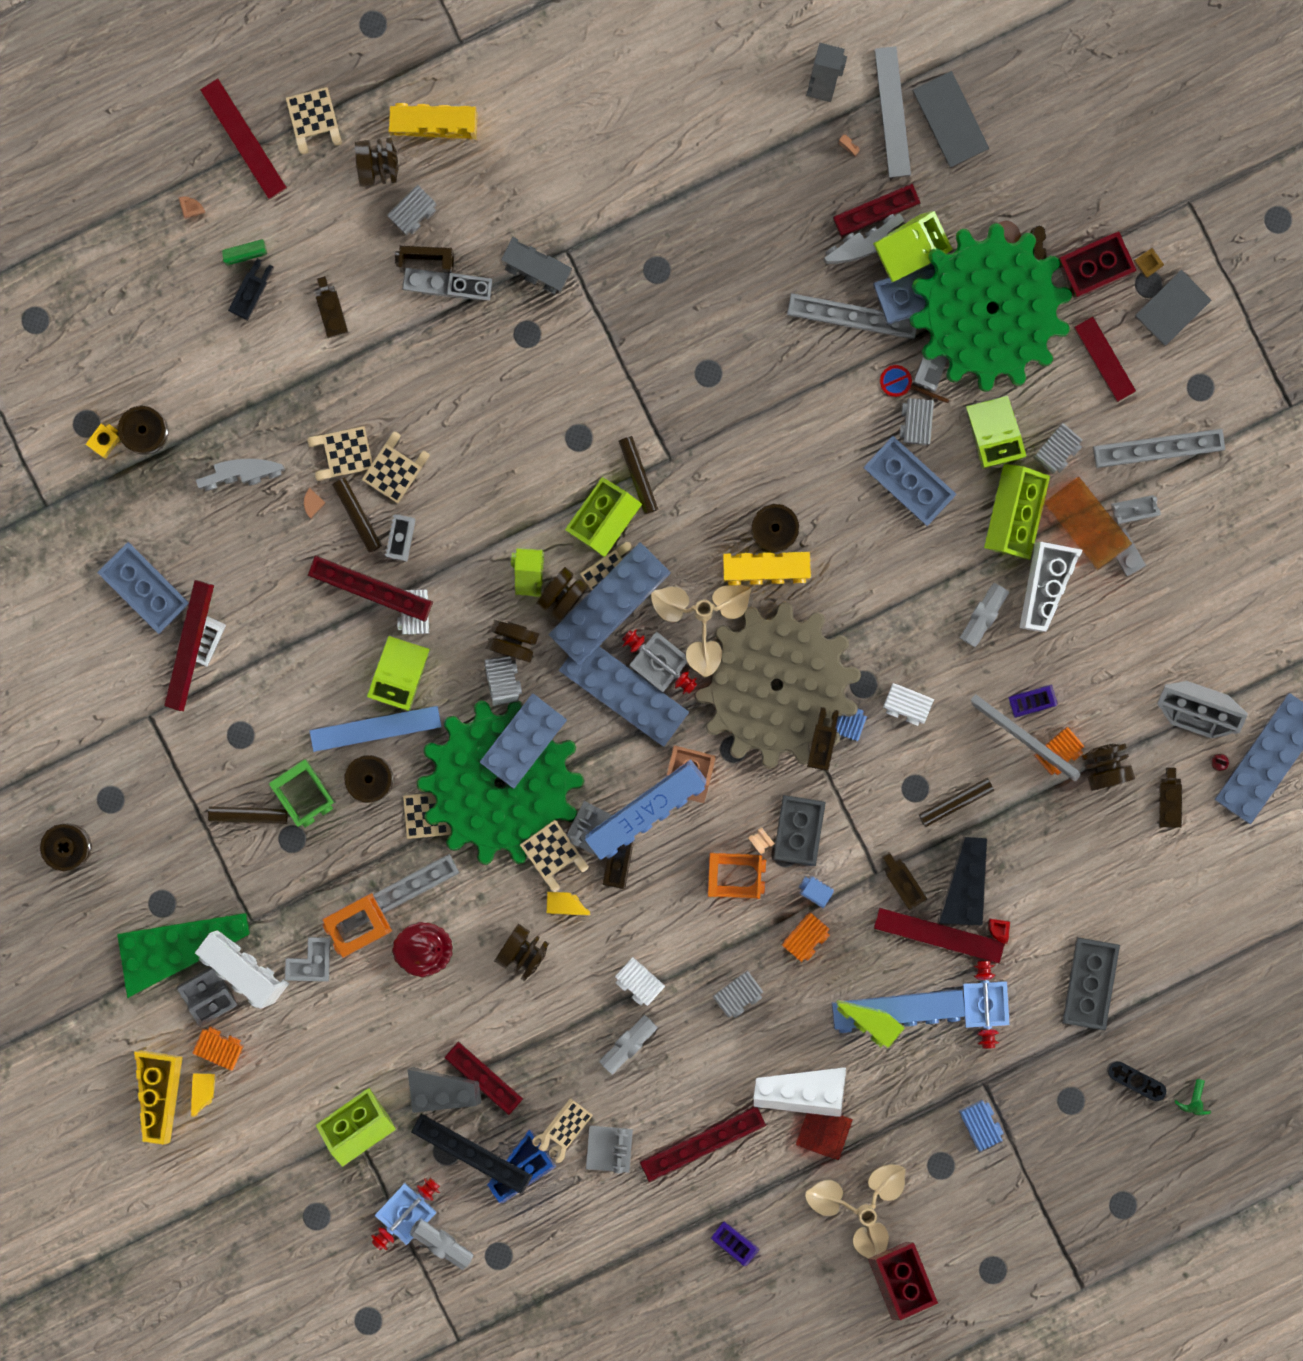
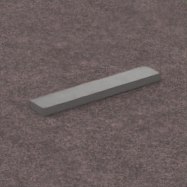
[874,46,911,178]
[787,293,917,340]
[1093,429,1225,468]
[971,694,1081,781]
[339,854,460,934]

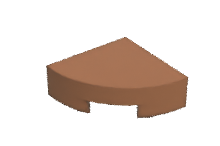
[838,134,860,156]
[178,196,206,219]
[304,488,326,519]

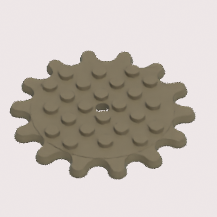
[694,602,861,769]

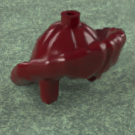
[392,922,453,977]

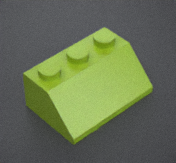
[565,477,642,557]
[316,1088,396,1167]

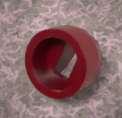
[1211,754,1229,771]

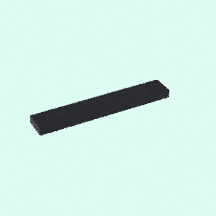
[411,1113,533,1195]

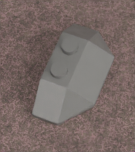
[1157,681,1248,738]

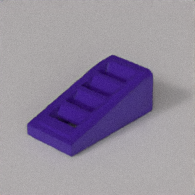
[1008,684,1058,718]
[711,1221,760,1266]

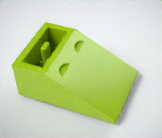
[873,211,953,282]
[966,396,1027,469]
[367,636,430,711]
[836,1000,905,1048]

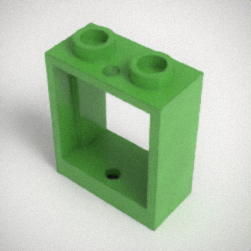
[269,759,336,828]

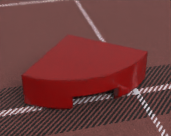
[988,918,1010,944]

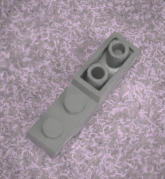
[824,213,905,264]
[402,268,492,301]
[196,459,285,492]

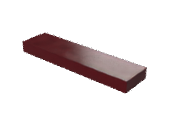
[833,183,921,237]
[1074,317,1136,402]
[444,1041,524,1115]

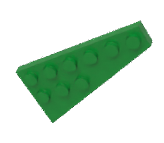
[117,913,250,998]

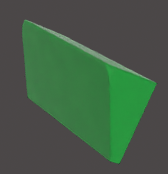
[222,239,268,266]

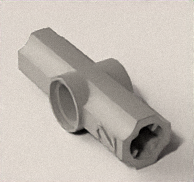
[960,583,1009,647]
[599,1014,658,1075]
[410,1218,474,1270]

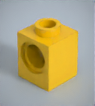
[86,423,120,459]

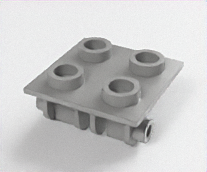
[566,801,612,856]
[586,1125,633,1173]

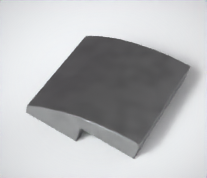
[177,967,237,1027]

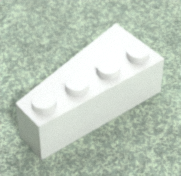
[1020,542,1083,632]
[754,1067,846,1117]

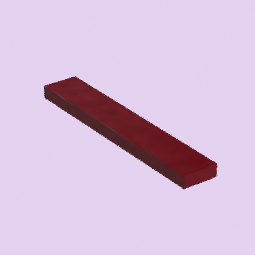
[200,78,288,200]
[307,555,434,622]
[164,580,214,712]
[874,907,1005,963]
[640,1107,766,1182]

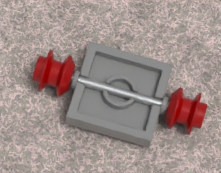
[622,629,697,695]

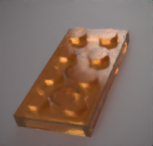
[1044,476,1132,571]

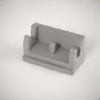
[913,356,947,392]
[1111,495,1161,525]

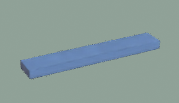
[310,706,442,752]

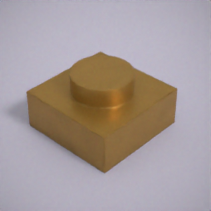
[1134,248,1164,278]

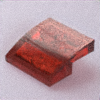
[795,1113,853,1161]

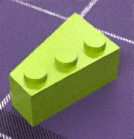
[511,548,544,597]

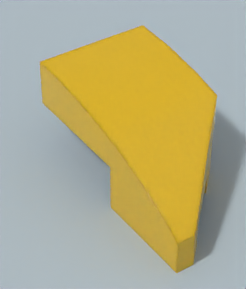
[546,891,590,915]
[191,1073,215,1117]

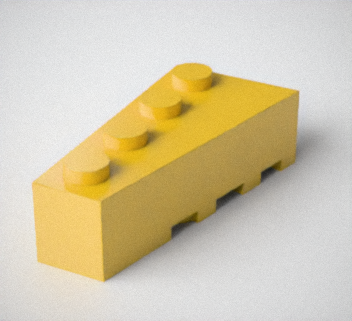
[389,103,478,139]
[722,552,811,586]
[134,1050,183,1145]

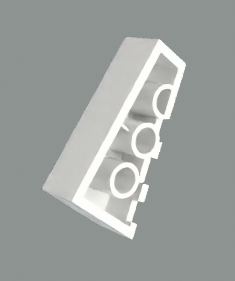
[195,931,289,1009]

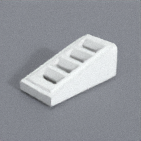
[196,617,226,667]

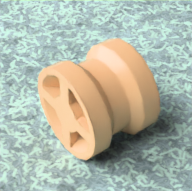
[748,827,774,854]

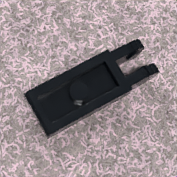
[228,258,274,321]

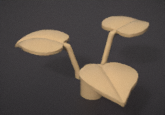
[651,585,751,677]
[805,1164,905,1258]

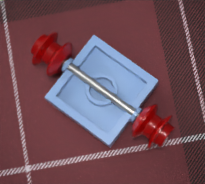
[963,961,1009,1049]
[371,1178,440,1251]

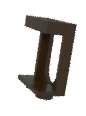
[395,245,454,274]

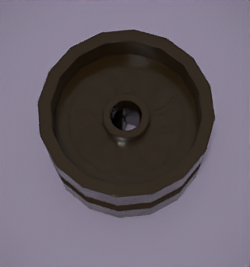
[118,405,169,455]
[751,504,800,553]
[536,567,589,622]
[485,620,539,663]
[344,755,394,803]
[40,823,92,872]

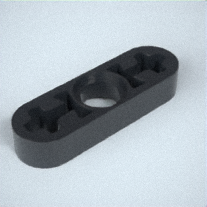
[1107,1061,1167,1101]

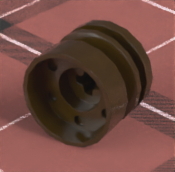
[355,138,399,187]
[1081,743,1135,791]
[494,923,549,981]

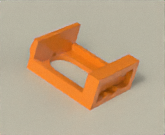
[708,853,766,899]
[322,893,392,958]

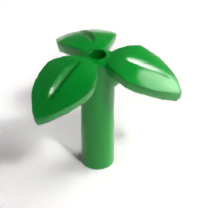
[1174,1079,1211,1116]

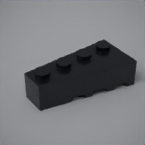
[937,837,987,925]

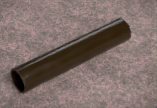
[618,436,658,514]
[332,477,382,553]
[918,778,994,828]
[208,806,288,824]

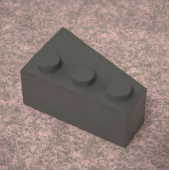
[806,42,848,102]
[501,237,572,295]
[407,1067,481,1113]

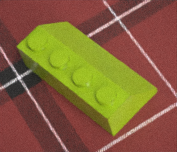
[984,464,1050,560]

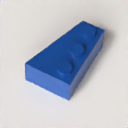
[487,1129,556,1204]

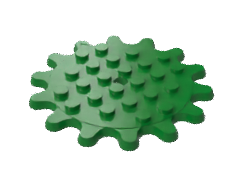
[909,223,1072,392]
[416,700,585,865]

